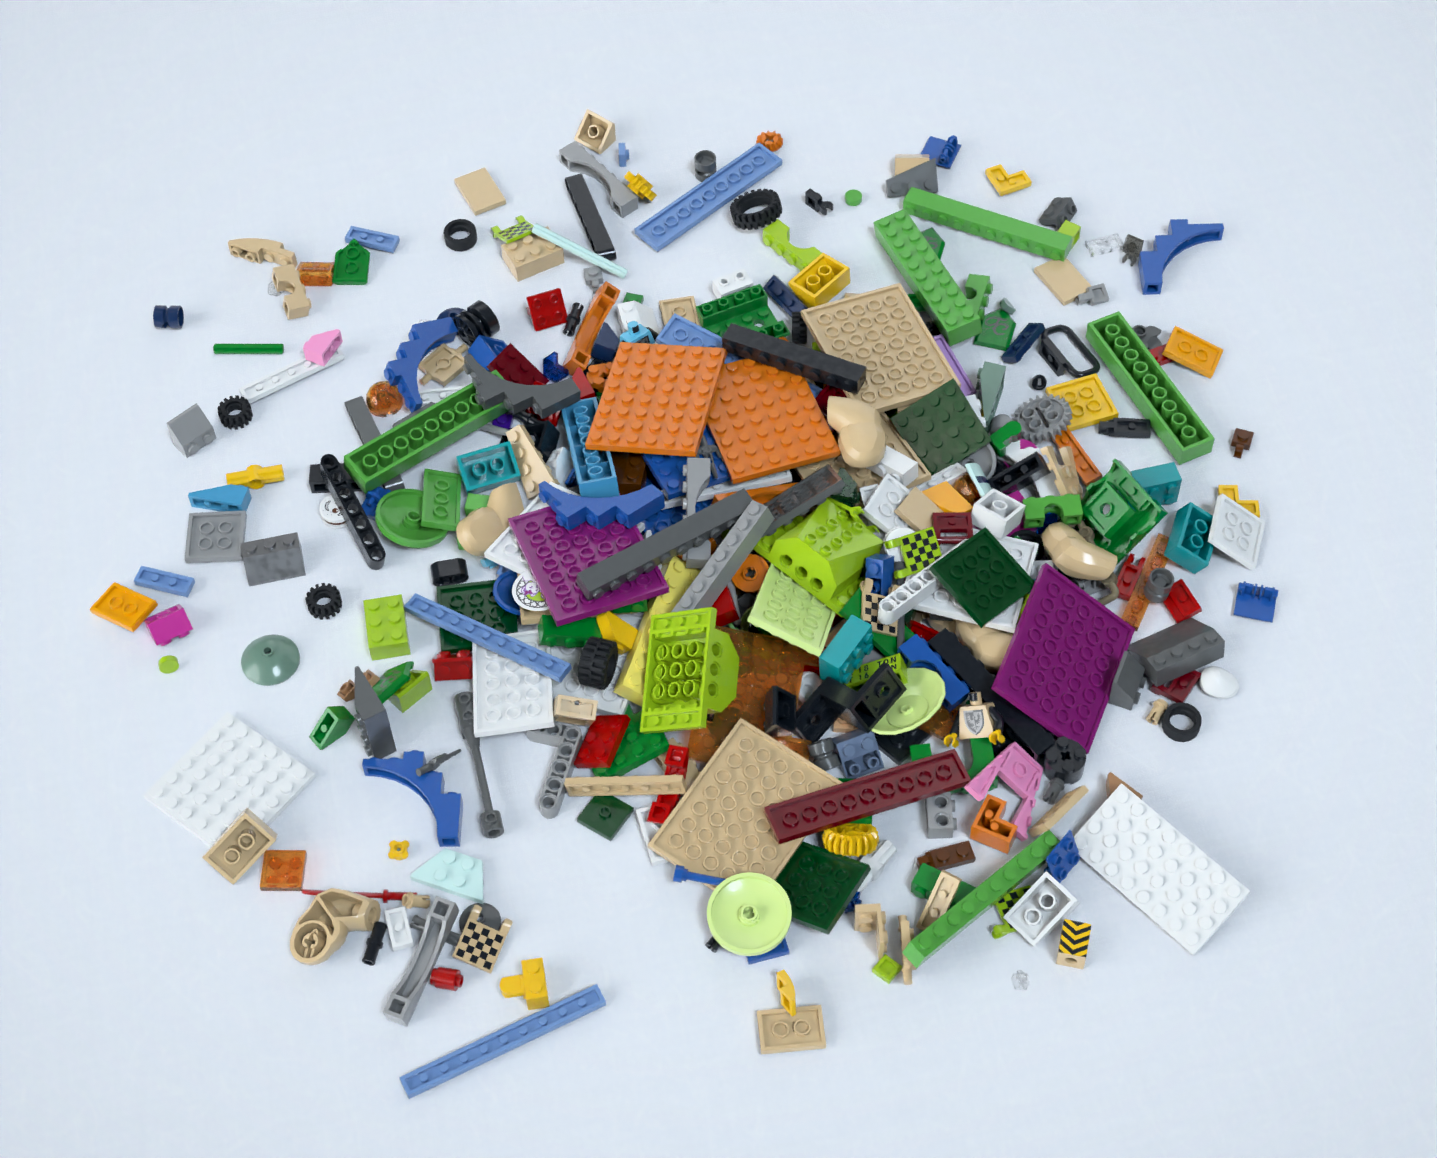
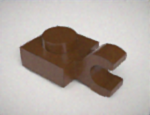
[1231,428,1254,459]

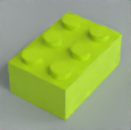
[363,594,411,661]

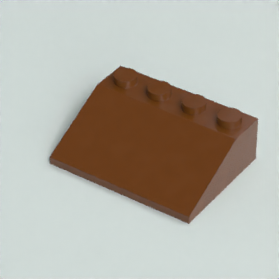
[610,451,649,495]

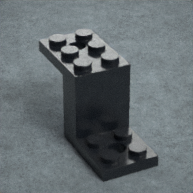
[796,662,907,745]

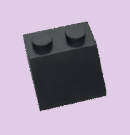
[763,685,796,738]

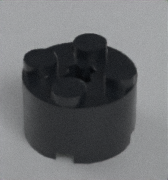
[1043,736,1086,785]

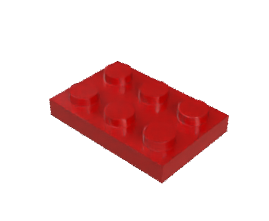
[574,714,631,768]

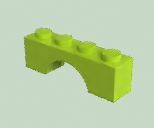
[763,219,822,272]

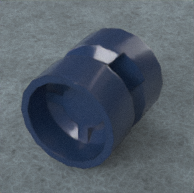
[153,305,184,328]

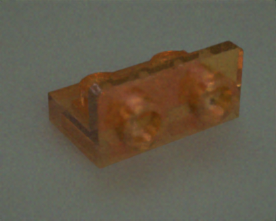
[296,262,334,286]

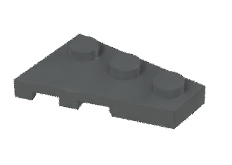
[885,158,938,197]

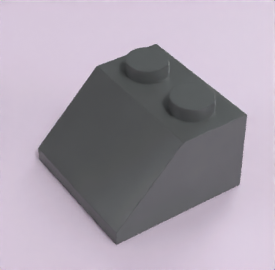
[1108,651,1147,710]

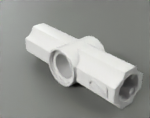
[855,839,897,896]

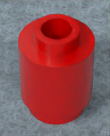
[430,967,464,991]

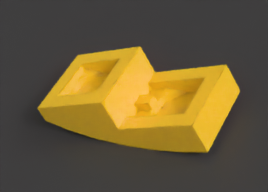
[776,969,796,1017]

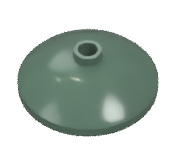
[241,634,300,686]

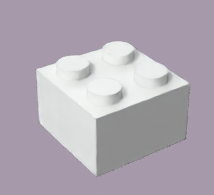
[971,488,1026,540]

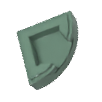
[1000,298,1016,314]

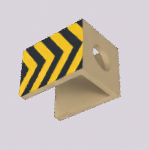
[1056,919,1091,969]

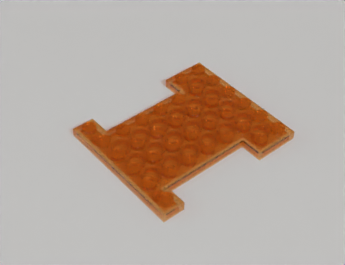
[687,625,826,763]

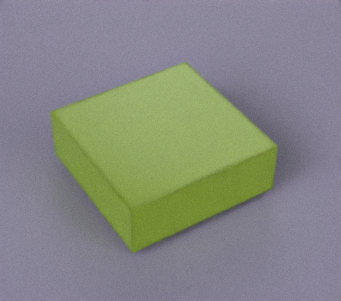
[872,954,902,984]

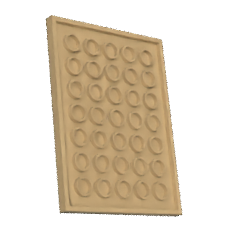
[801,283,961,413]
[648,718,843,891]

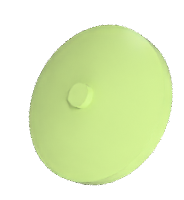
[707,872,792,956]

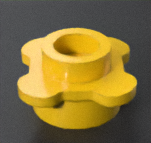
[388,840,410,860]

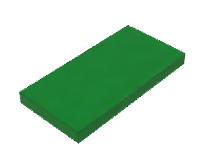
[838,587,915,657]

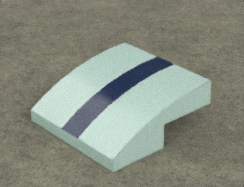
[965,463,992,498]

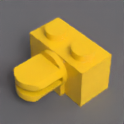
[500,957,550,1010]

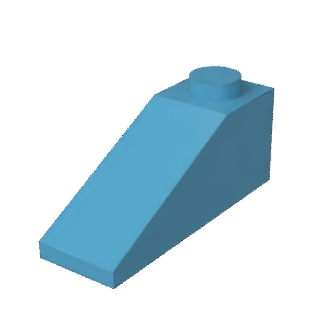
[188,484,252,512]

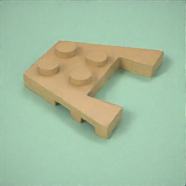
[1040,446,1083,500]

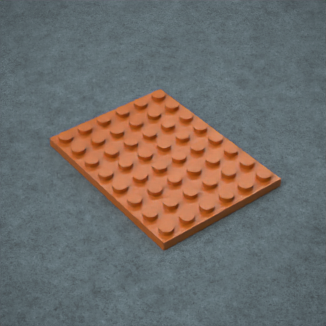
[585,342,727,457]
[706,359,841,484]

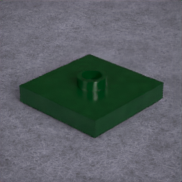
[577,796,634,841]

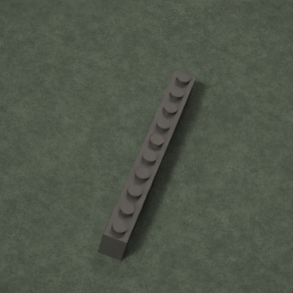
[576,489,752,601]

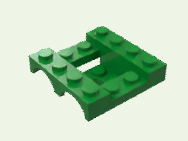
[1075,458,1168,565]

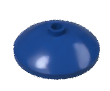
[493,570,520,615]

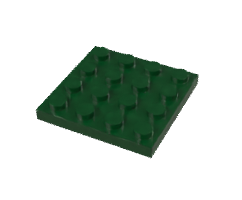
[890,378,993,476]
[929,527,1035,628]
[436,580,518,654]
[775,841,871,935]

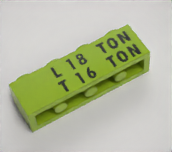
[844,653,908,692]

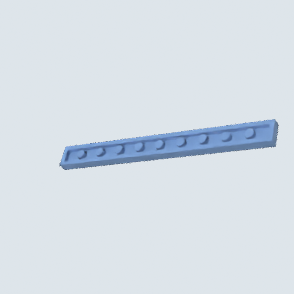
[404,593,572,683]
[399,984,606,1099]

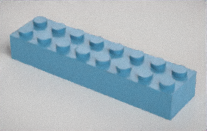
[561,397,620,498]

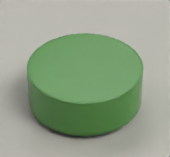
[845,189,862,206]

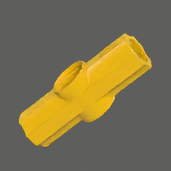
[226,464,285,489]

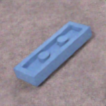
[345,226,400,253]
[134,566,195,597]

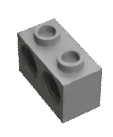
[925,792,957,839]

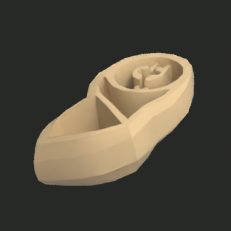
[827,396,886,468]
[456,483,524,556]
[1041,522,1118,581]
[955,620,1013,674]
[290,888,381,966]

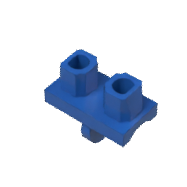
[361,486,391,521]

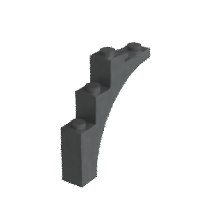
[463,354,581,419]

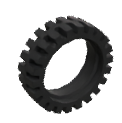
[730,188,782,230]

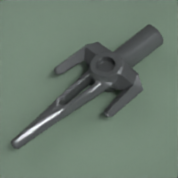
[696,435,722,479]
[416,749,461,776]

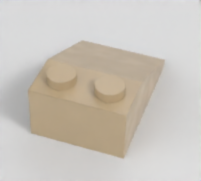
[202,808,278,885]

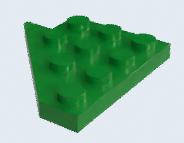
[592,704,670,777]

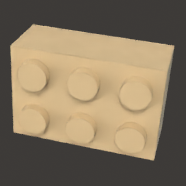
[501,226,565,282]

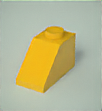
[596,611,639,655]

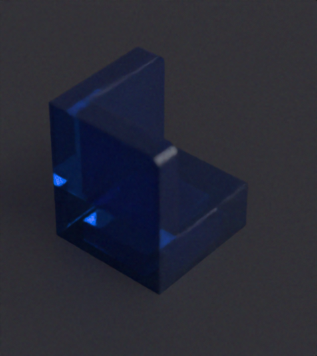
[543,351,569,383]

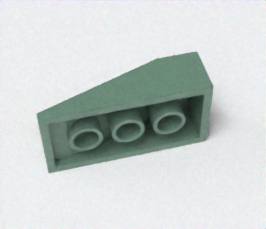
[976,361,1006,434]

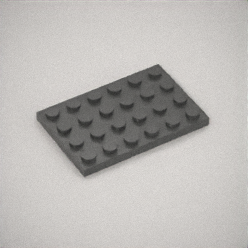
[761,464,846,538]

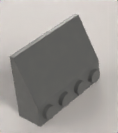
[1127,618,1225,687]
[354,666,397,759]

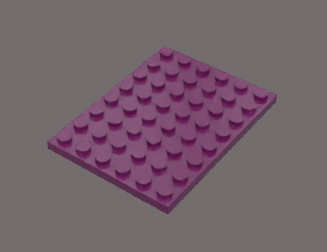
[508,493,669,627]
[991,563,1135,754]

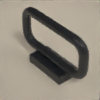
[1038,324,1100,378]

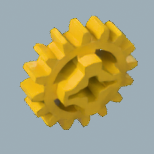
[624,171,657,201]

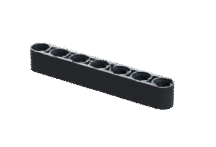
[565,173,617,261]
[319,454,386,570]

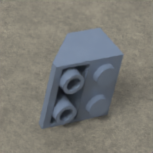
[832,728,884,779]

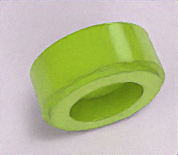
[158,655,179,674]

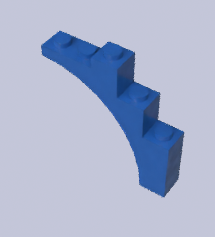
[1138,219,1224,295]
[384,317,458,413]
[538,481,665,531]
[362,750,463,847]

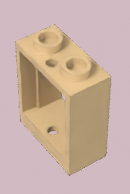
[553,694,598,727]

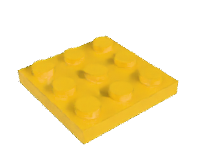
[1045,373,1119,431]

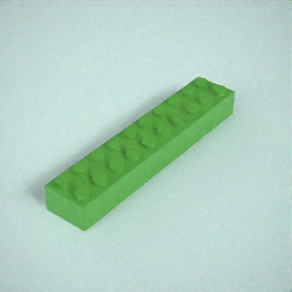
[873,209,982,346]
[1086,311,1215,465]
[344,369,510,494]

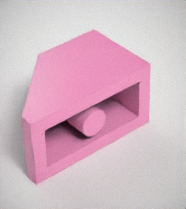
[303,329,343,366]

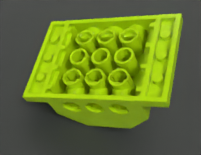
[753,498,884,617]
[640,607,739,734]

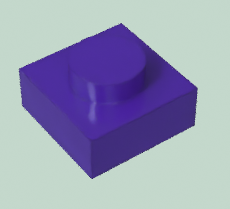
[492,414,514,429]

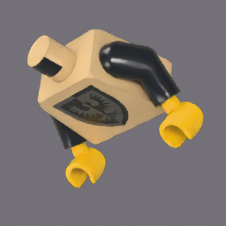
[944,692,1005,748]

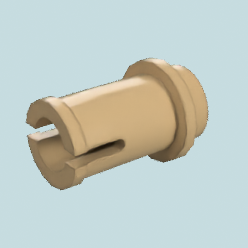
[1146,699,1168,725]
[402,892,430,909]

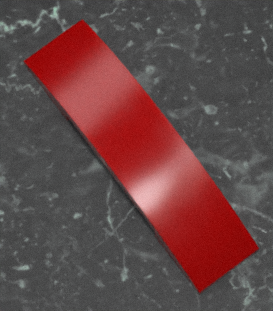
[647,745,689,825]

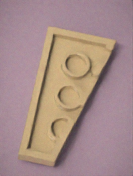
[506,425,560,500]

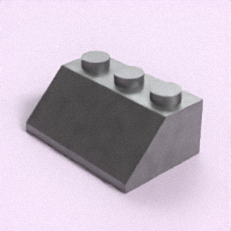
[241,532,306,587]

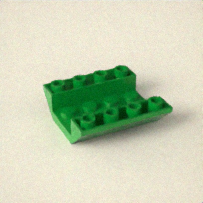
[696,284,790,338]

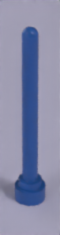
[673,865,725,886]

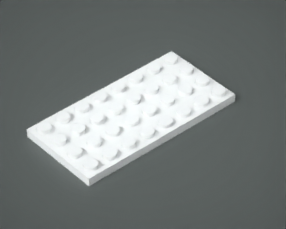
[1074,783,1251,956]

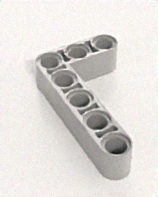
[526,721,583,819]

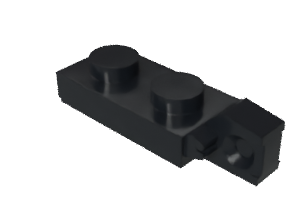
[1098,418,1151,438]

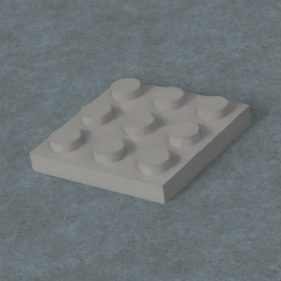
[185,510,247,563]

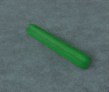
[213,343,284,354]

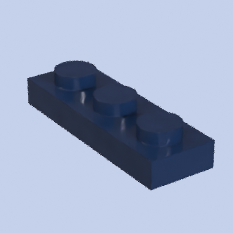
[763,275,808,318]
[1001,323,1046,363]

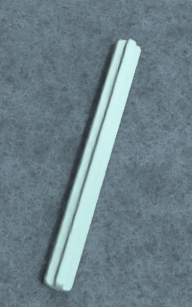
[532,223,628,279]

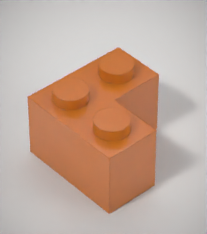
[970,794,1018,854]

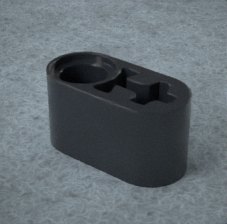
[430,558,469,586]

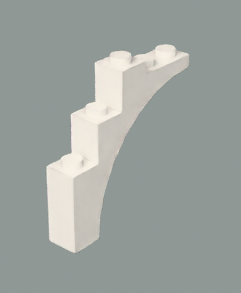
[990,435,1061,517]

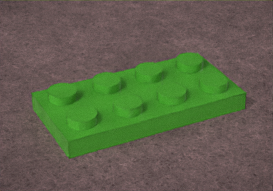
[421,469,461,531]

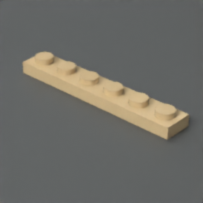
[564,774,688,797]

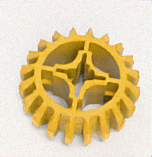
[822,823,879,857]

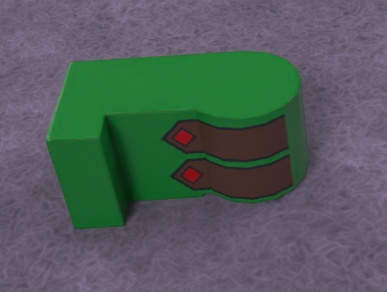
[990,421,1022,458]

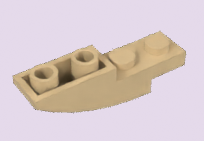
[228,238,298,268]

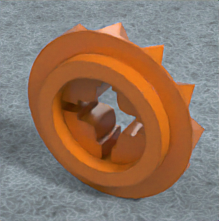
[756,130,783,152]

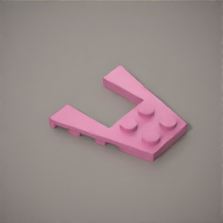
[964,742,1043,841]

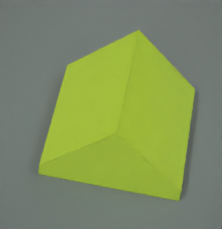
[388,670,432,713]

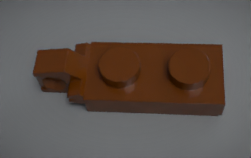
[916,841,976,871]

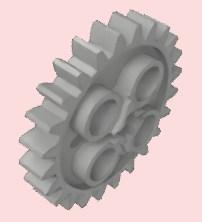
[1012,394,1072,444]

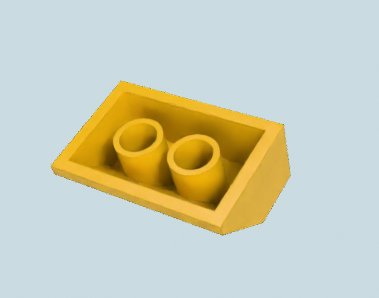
[788,253,850,308]

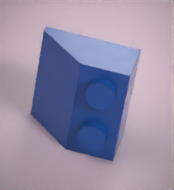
[468,335,507,372]

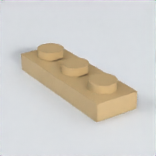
[916,870,962,930]

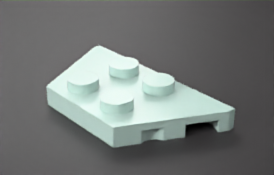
[410,848,484,904]

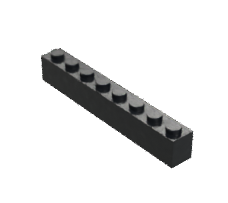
[722,323,866,394]
[928,628,1055,762]

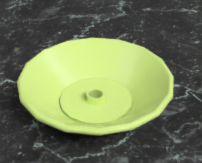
[871,668,946,735]

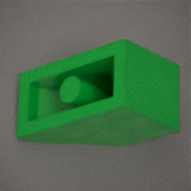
[309,706,355,750]

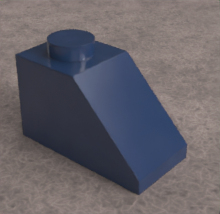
[591,322,619,362]

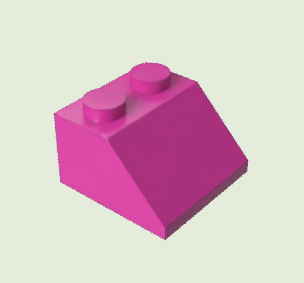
[144,604,193,646]

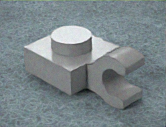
[583,266,604,294]
[1075,283,1110,306]

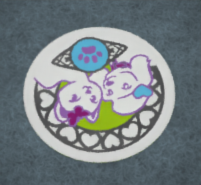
[512,569,549,611]

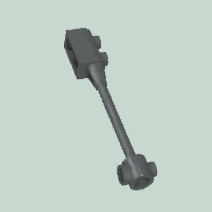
[454,692,504,838]

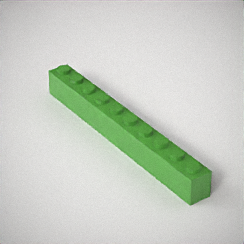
[903,187,1072,262]
[902,830,1060,969]

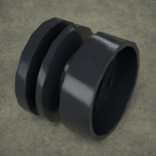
[453,300,500,347]

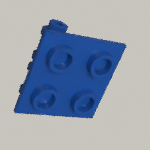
[921,135,961,169]
[1233,581,1279,623]
[1043,830,1081,883]

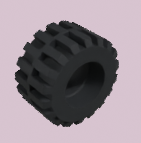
[578,636,618,690]

